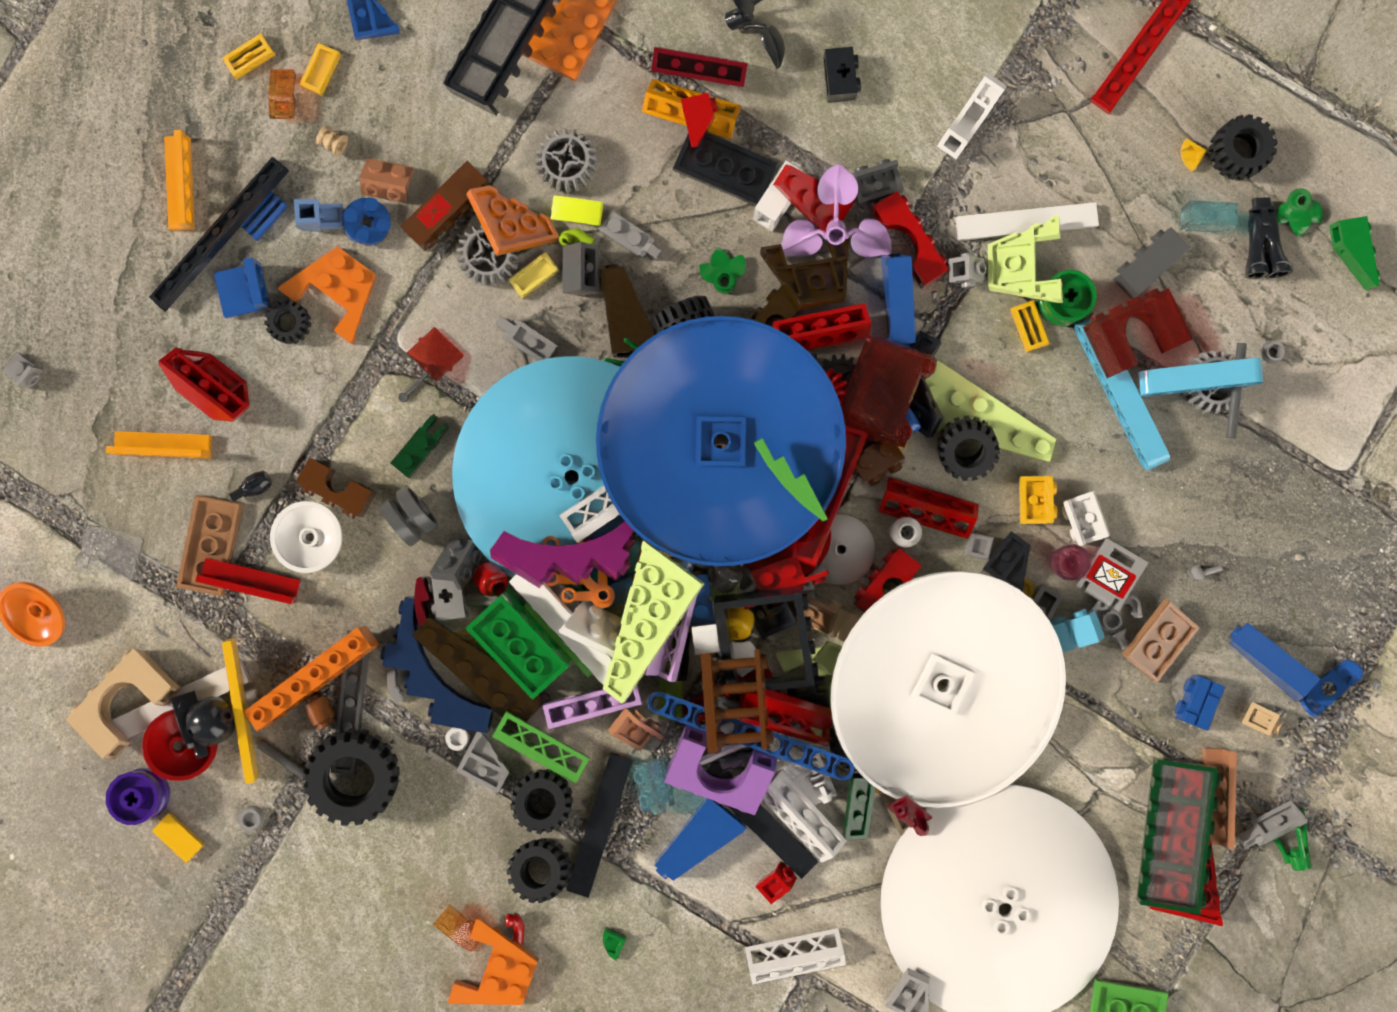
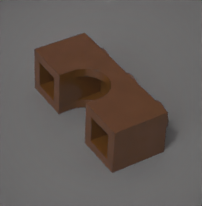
[295,458,377,519]

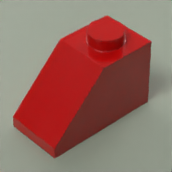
[681,92,718,148]

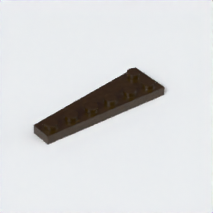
[412,616,550,731]

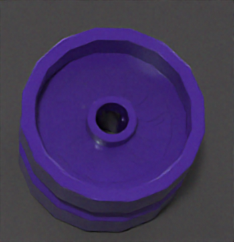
[105,768,170,825]

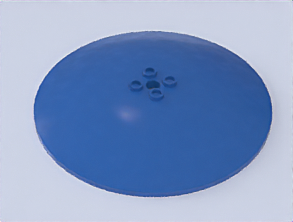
[596,316,846,566]

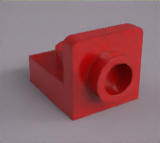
[755,861,797,904]

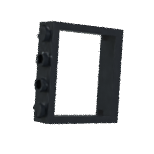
[713,586,819,695]

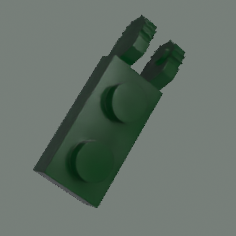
[390,414,449,479]

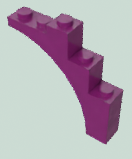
[490,521,637,589]

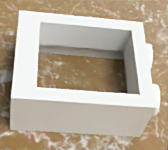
[753,161,805,232]

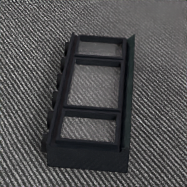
[443,0,556,116]

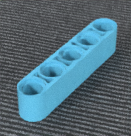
[1138,358,1264,397]

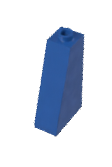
[881,253,916,348]
[1229,622,1320,702]
[654,798,746,881]

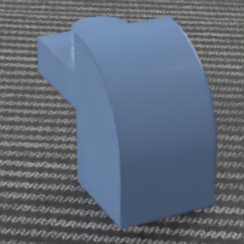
[294,199,344,232]

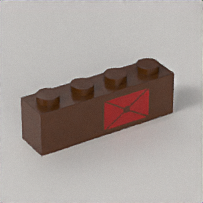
[400,160,490,251]

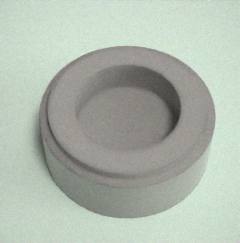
[238,806,264,831]

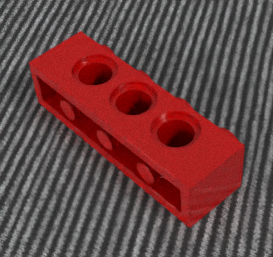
[773,303,871,350]

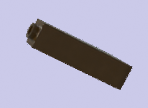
[600,264,655,357]

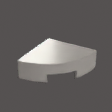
[387,669,404,703]

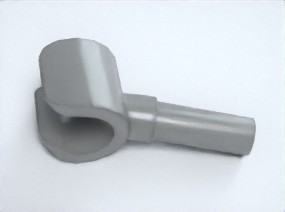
[1187,565,1222,580]

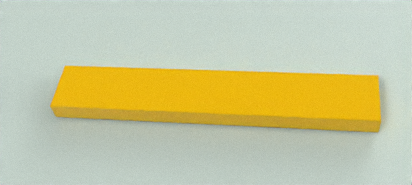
[222,638,259,784]

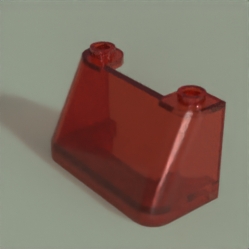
[841,336,937,448]

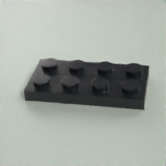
[673,132,778,206]

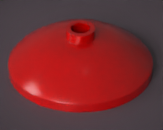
[142,710,218,781]

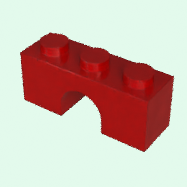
[853,548,922,613]

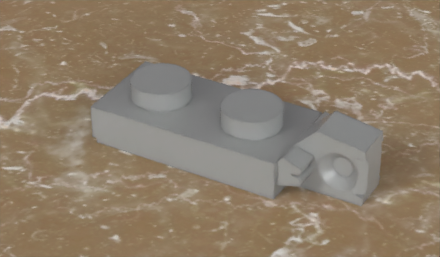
[599,211,662,261]
[496,316,559,361]
[1238,801,1307,849]

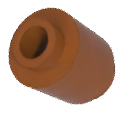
[303,693,336,731]

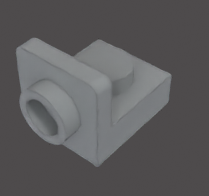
[3,353,43,389]

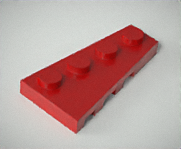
[773,164,856,232]

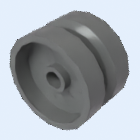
[379,485,438,547]

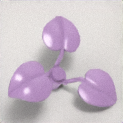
[781,164,892,257]

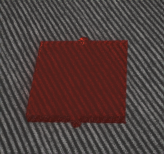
[407,327,464,382]

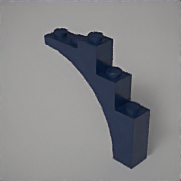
[380,596,494,733]

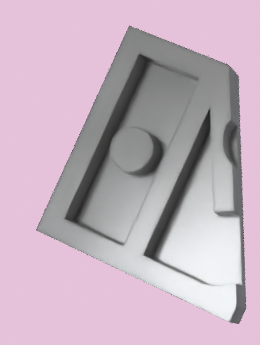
[886,968,930,1012]

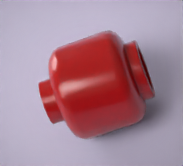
[473,561,508,597]

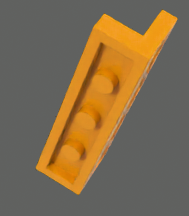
[642,79,742,139]
[164,130,195,231]
[106,431,212,459]

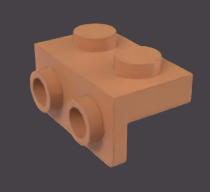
[359,158,414,203]
[608,708,665,751]

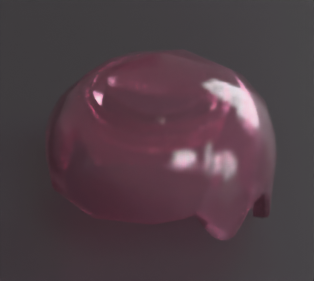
[1051,544,1091,581]

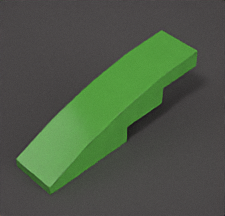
[754,438,827,521]

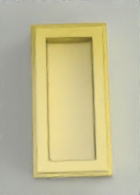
[508,251,560,299]

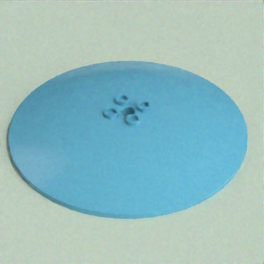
[452,356,642,591]

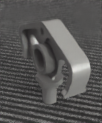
[1088,596,1143,650]

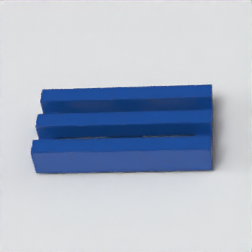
[241,191,289,241]

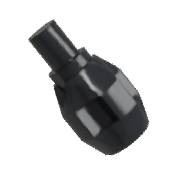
[229,471,272,501]

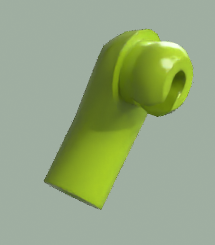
[559,228,595,246]

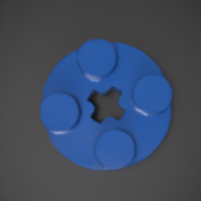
[343,197,391,246]

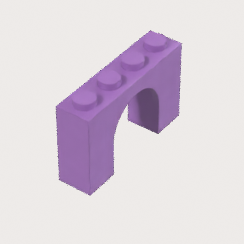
[664,725,777,815]

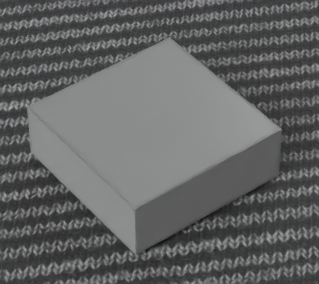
[964,533,994,561]

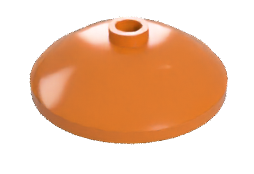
[0,581,65,647]

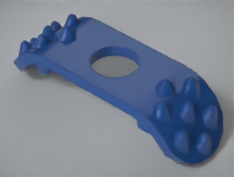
[1300,660,1363,718]

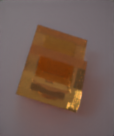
[269,69,296,119]
[433,904,479,952]

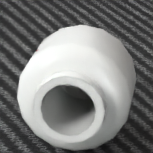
[889,517,922,548]

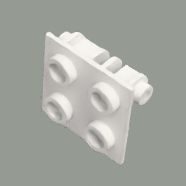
[775,754,837,806]

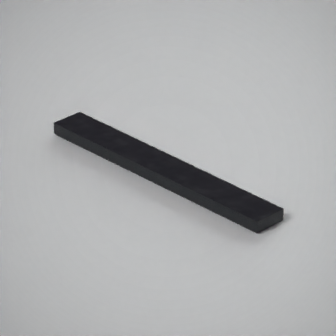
[149,156,289,312]

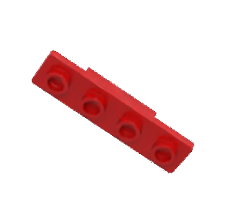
[744,557,829,609]

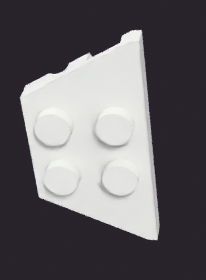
[559,601,622,658]

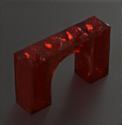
[1083,288,1193,378]

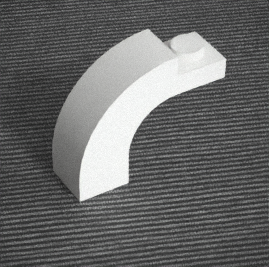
[937,73,1007,159]

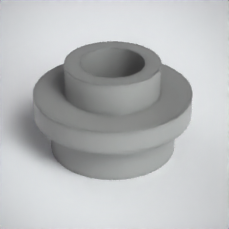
[1260,340,1285,364]

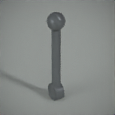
[398,364,436,402]

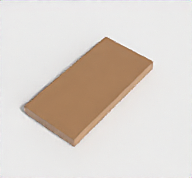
[176,495,244,596]

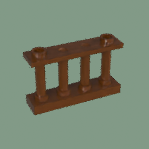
[701,649,774,754]

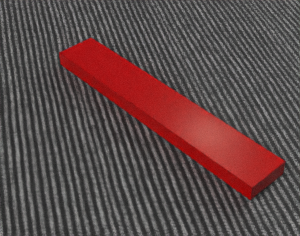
[1090,0,1191,114]

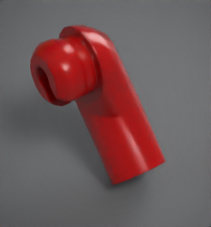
[505,912,525,945]

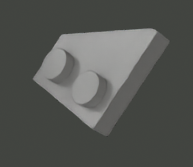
[456,732,510,793]

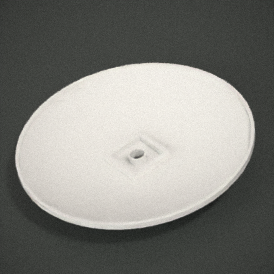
[831,571,1066,808]
[880,784,1119,1012]

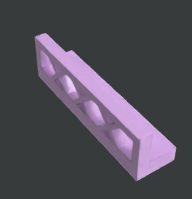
[644,596,697,682]

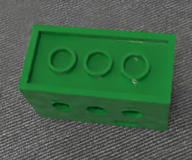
[465,588,572,700]

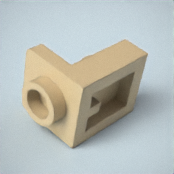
[1242,702,1283,738]

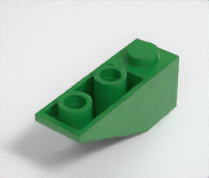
[1329,216,1380,291]

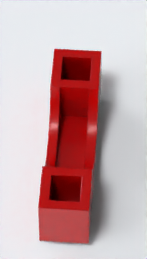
[871,191,949,289]

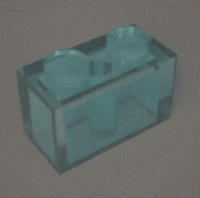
[1181,201,1238,233]

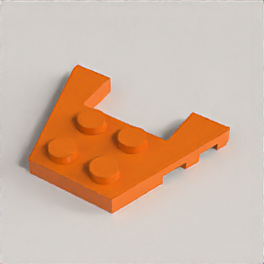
[278,246,377,344]
[447,915,539,1005]

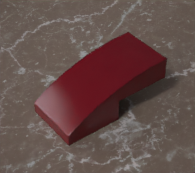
[414,576,434,626]

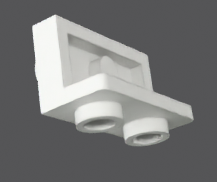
[1062,491,1110,547]

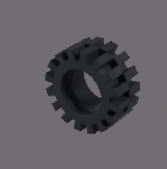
[264,299,312,344]

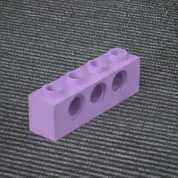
[543,684,643,729]

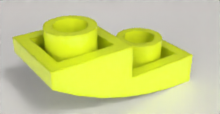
[551,196,604,226]

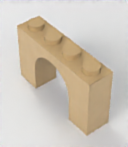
[65,648,182,760]

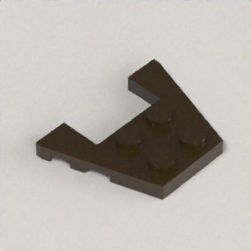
[760,236,850,309]

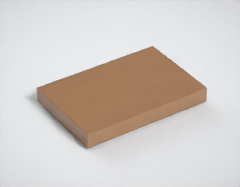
[1121,599,1200,684]

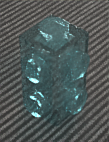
[631,758,675,815]

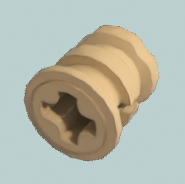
[316,126,348,157]

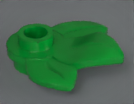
[1276,188,1323,236]
[699,247,746,294]

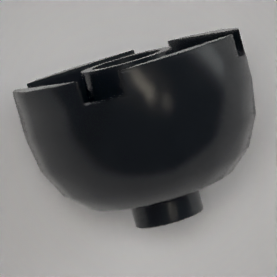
[186,697,236,746]

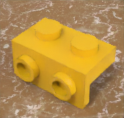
[1019,476,1057,524]

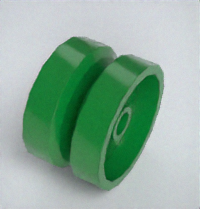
[1037,270,1097,327]

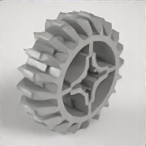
[534,128,598,193]
[456,225,520,286]
[1183,350,1248,414]

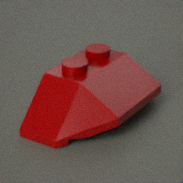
[158,347,250,422]

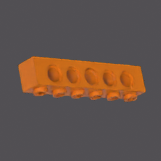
[243,626,380,731]

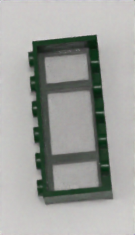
[1136,757,1221,915]

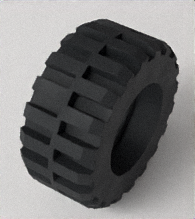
[302,728,400,826]

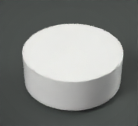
[445,728,470,751]

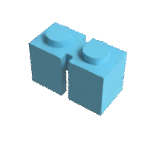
[1050,609,1105,652]

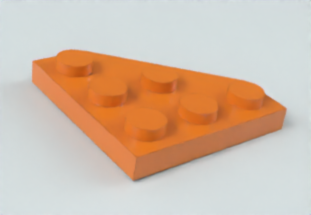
[466,185,559,256]

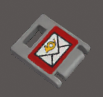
[1076,538,1149,611]

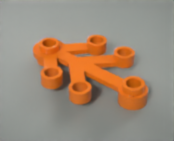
[541,536,615,609]

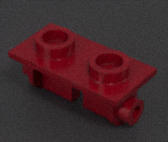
[887,795,932,836]

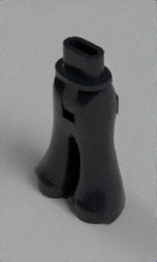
[1245,197,1293,279]

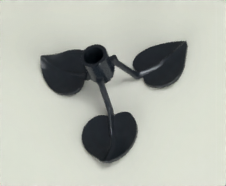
[725,0,785,70]

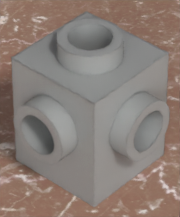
[949,253,986,289]

